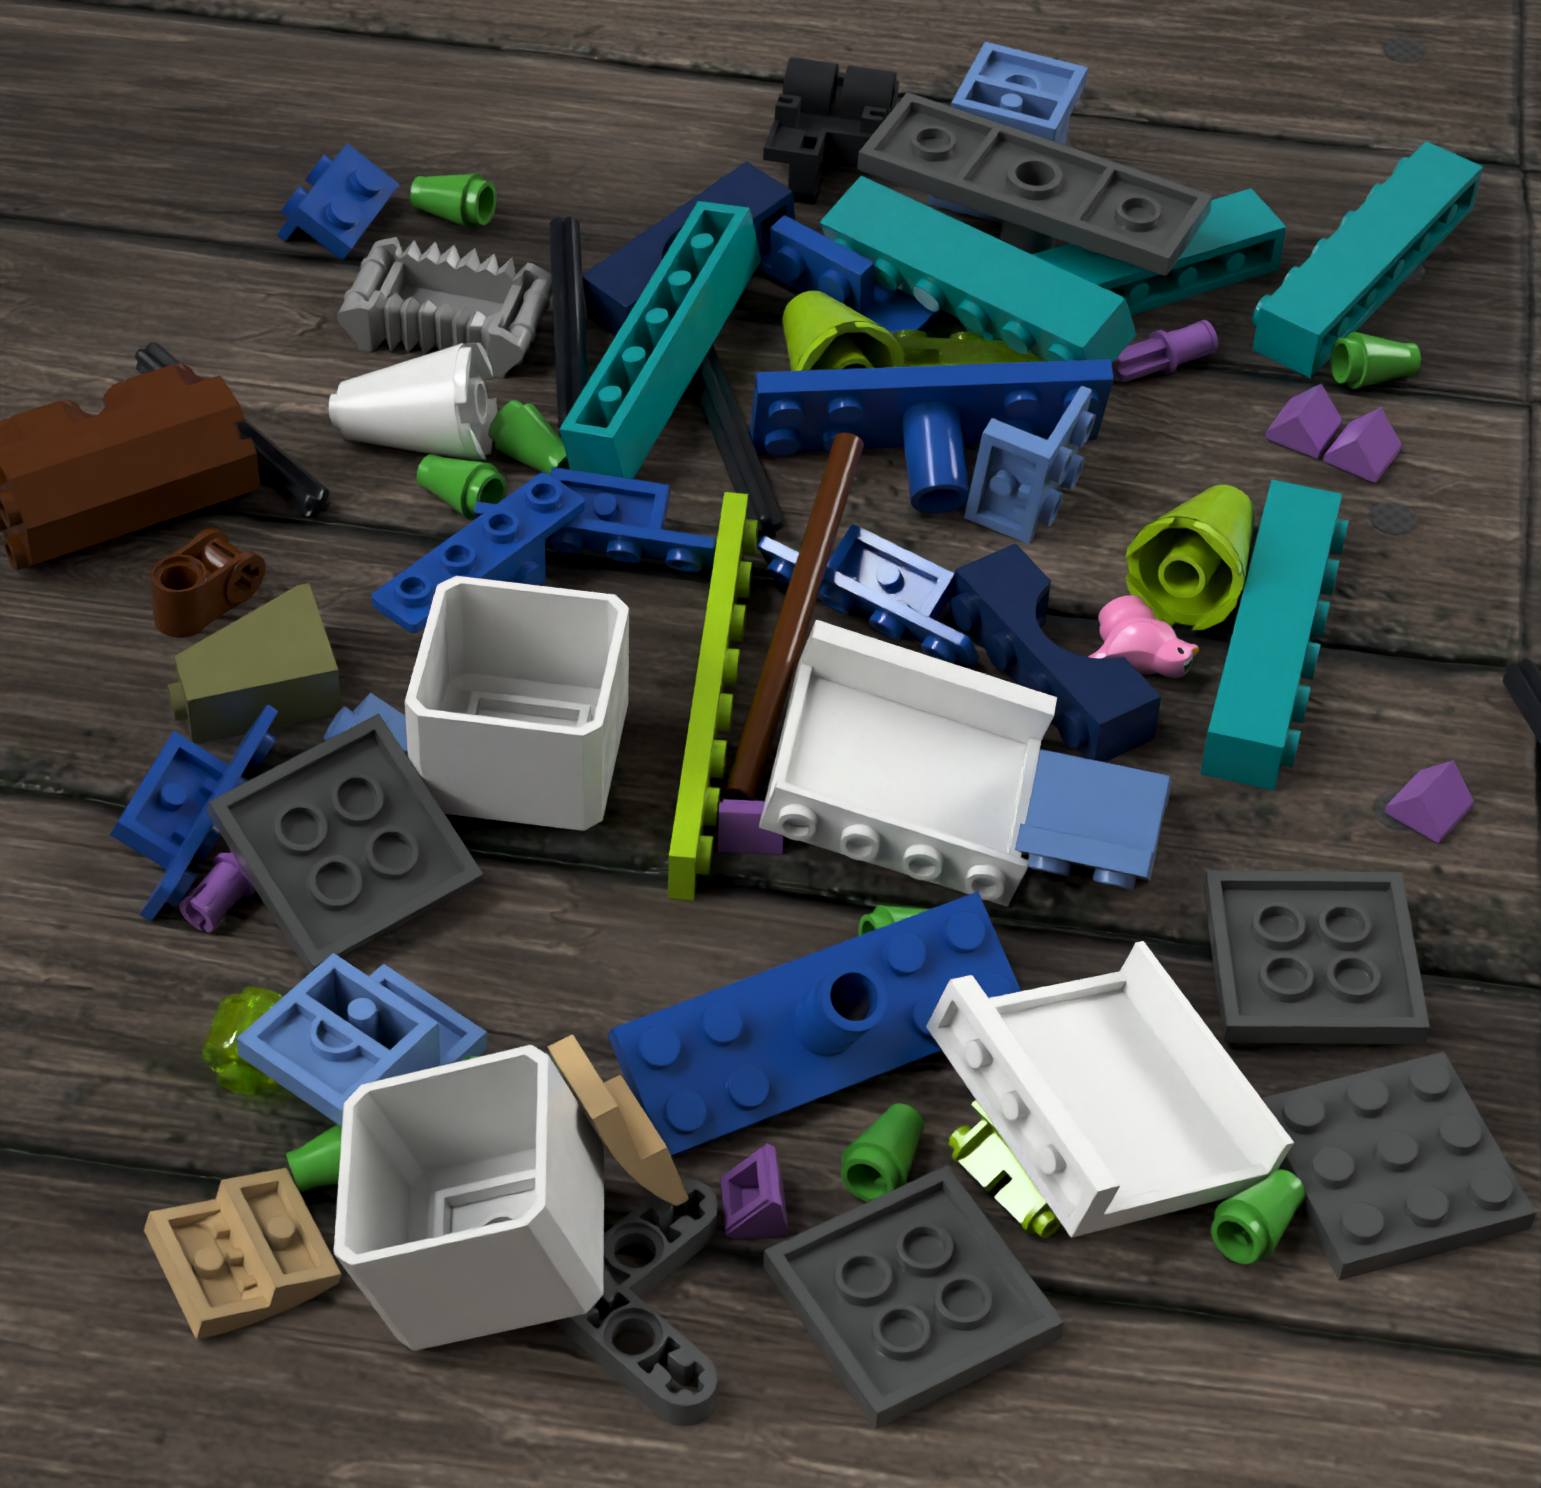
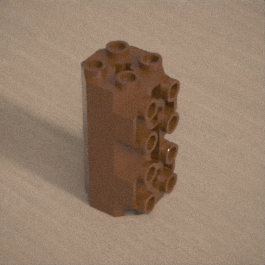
[0,364,260,571]

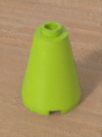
[782,290,905,371]
[1125,485,1255,630]

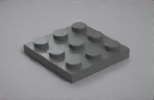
[206,713,483,974]
[1203,870,1430,1044]
[1261,1052,1536,1280]
[763,1165,1064,1430]

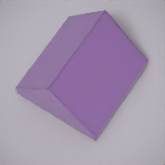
[1265,384,1342,459]
[1323,408,1402,483]
[1385,760,1474,844]
[718,799,783,855]
[720,1144,789,1239]

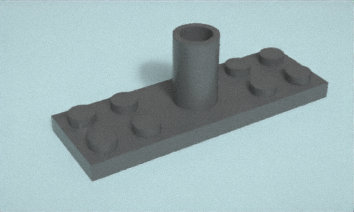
[858,92,1213,276]

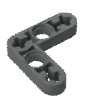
[554,1178,718,1426]

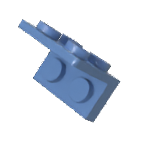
[964,385,1096,544]

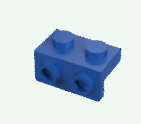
[277,143,399,260]

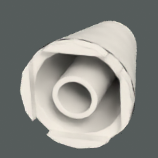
[329,343,497,461]

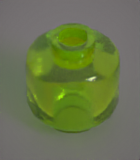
[202,987,284,1095]

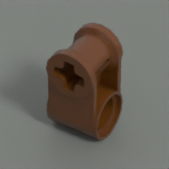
[150,527,266,638]

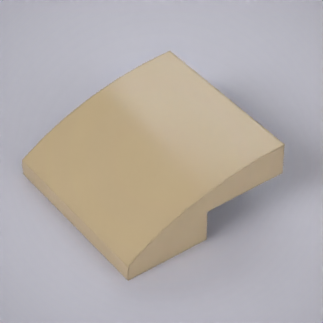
[548,1034,689,1206]
[144,1168,342,1340]

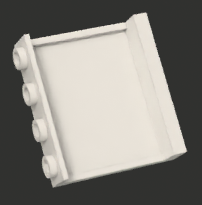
[759,620,1057,906]
[926,941,1294,1238]

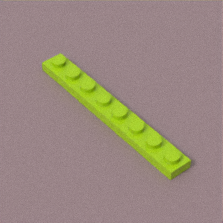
[668,492,758,901]

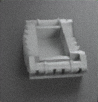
[337,237,552,379]

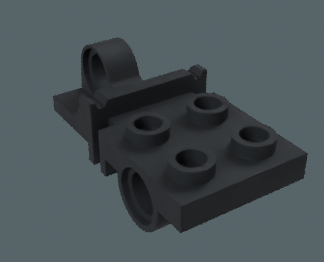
[763,57,899,202]

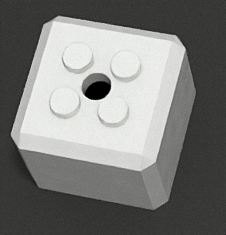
[405,576,629,831]
[334,1045,604,1351]

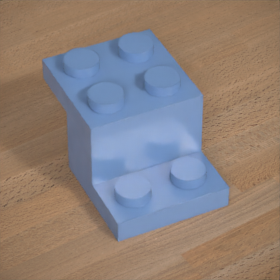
[928,42,1088,224]
[1015,749,1172,890]
[236,953,487,1127]

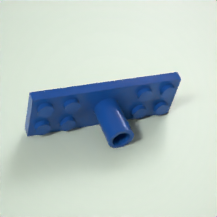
[749,359,1114,514]
[607,892,1021,1158]

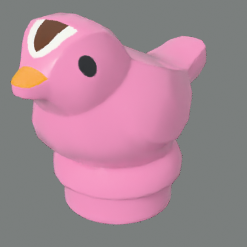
[1088,595,1199,679]

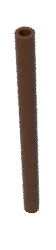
[724,433,864,801]

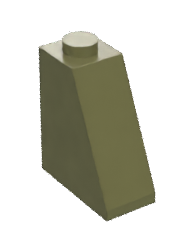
[167,583,342,744]

